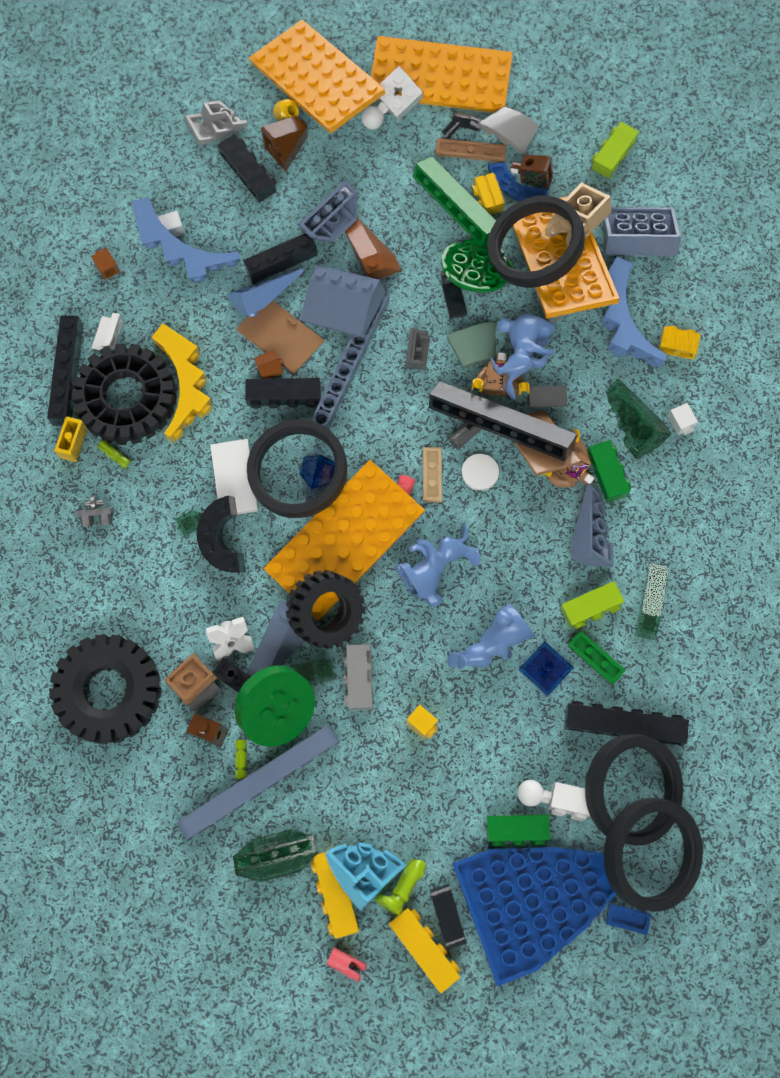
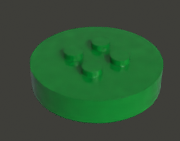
[234,666,315,747]

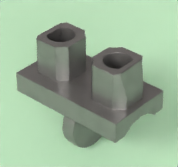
[76,495,114,527]

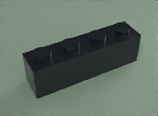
[218,134,276,203]
[243,233,318,284]
[245,378,321,409]

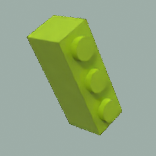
[591,122,639,179]
[560,581,625,630]

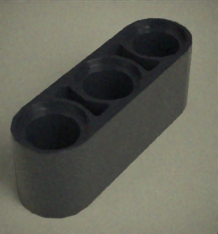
[429,884,467,950]

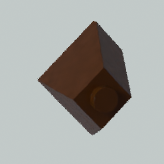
[261,116,308,171]

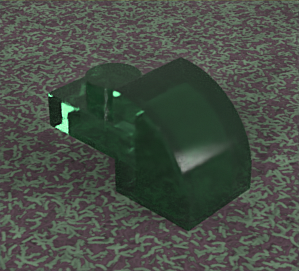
[292,659,335,683]

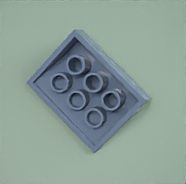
[603,207,681,257]
[300,265,386,338]

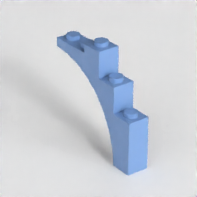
[131,197,241,283]
[602,256,667,367]

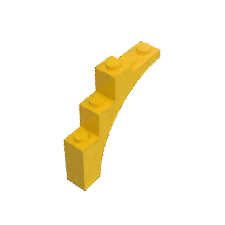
[152,323,213,443]

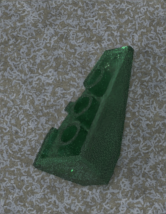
[606,379,672,459]

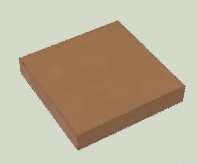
[164,653,217,706]

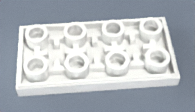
[210,439,258,515]

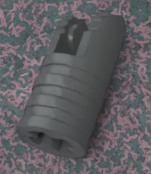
[448,423,482,450]
[188,681,221,711]

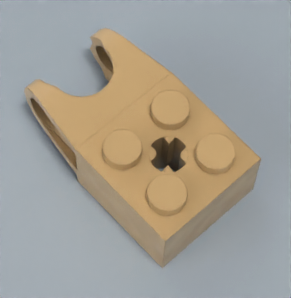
[546,183,611,246]

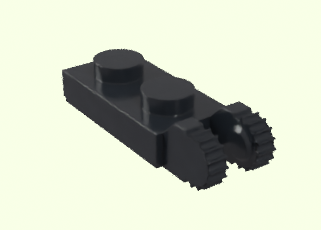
[440,271,467,319]

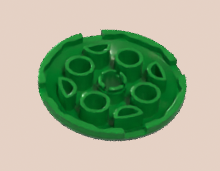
[441,239,513,293]

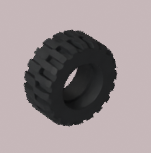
[286,570,365,649]

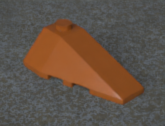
[345,218,401,280]

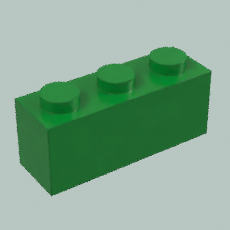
[587,440,631,503]
[486,815,550,846]

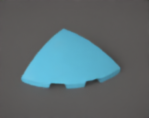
[325,843,406,911]

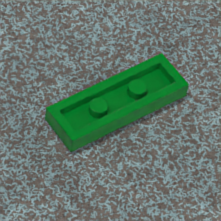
[568,631,626,686]

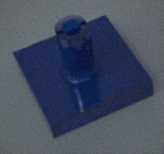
[518,641,574,697]

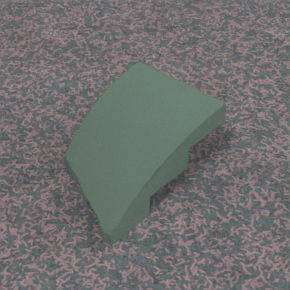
[447,321,496,369]

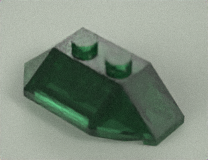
[233,829,317,882]

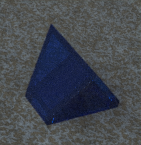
[299,454,335,489]

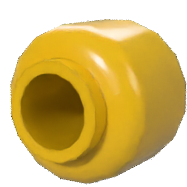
[273,99,299,121]

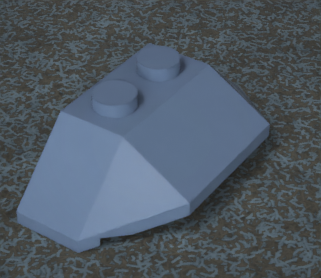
[298,179,358,243]

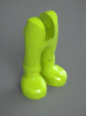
[374,859,426,916]

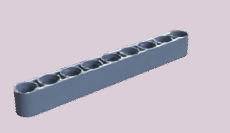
[313,286,390,429]
[177,725,340,841]

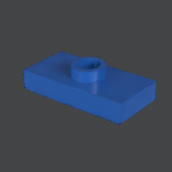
[605,903,651,935]

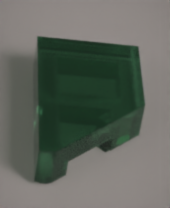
[175,510,202,537]

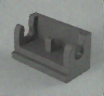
[406,328,430,371]
[528,385,567,408]

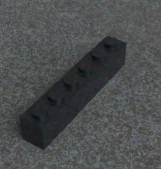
[47,315,84,426]
[564,701,689,746]

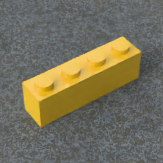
[310,851,360,939]
[389,908,461,994]

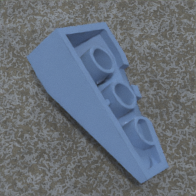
[226,268,304,317]

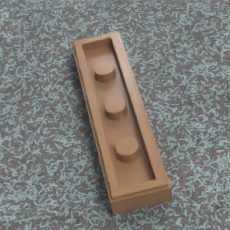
[435,138,507,163]

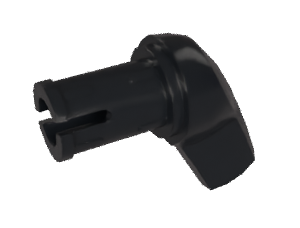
[441,113,482,139]

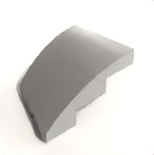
[184,100,248,145]
[478,107,539,154]

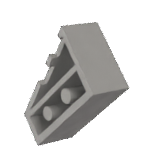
[344,644,373,711]

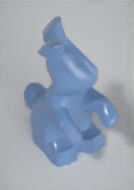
[490,313,555,399]
[395,523,480,607]
[447,603,535,669]

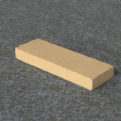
[423,447,442,502]

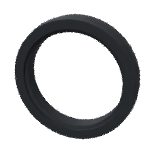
[487,196,585,288]
[247,419,347,518]
[585,734,683,846]
[603,798,703,912]

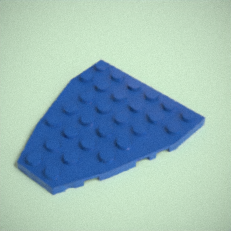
[452,847,616,986]

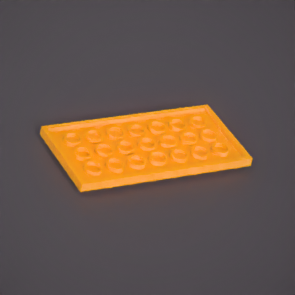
[249,20,386,134]
[371,36,513,113]
[512,197,619,319]
[263,460,425,622]

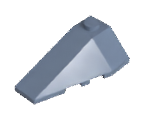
[571,485,613,567]
[247,600,317,676]

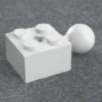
[362,66,423,130]
[517,780,590,821]

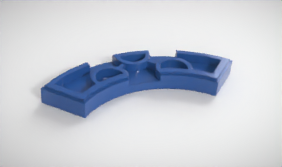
[488,162,548,202]

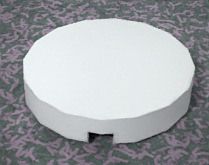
[461,454,499,491]

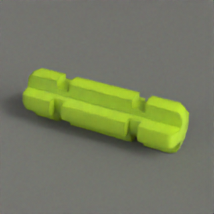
[98,440,131,468]
[235,740,247,780]

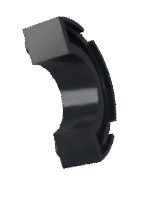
[197,495,246,573]

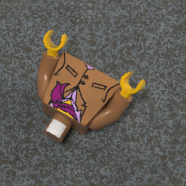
[471,353,530,397]
[541,429,595,488]

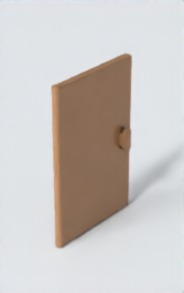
[236,301,325,375]
[514,410,580,476]

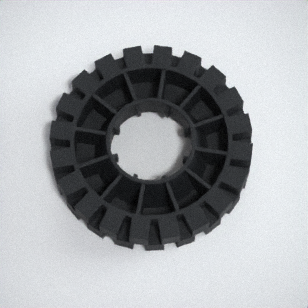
[72,343,177,445]
[49,634,161,744]

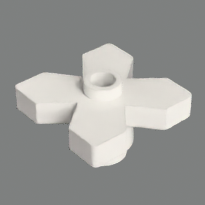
[206,617,254,661]

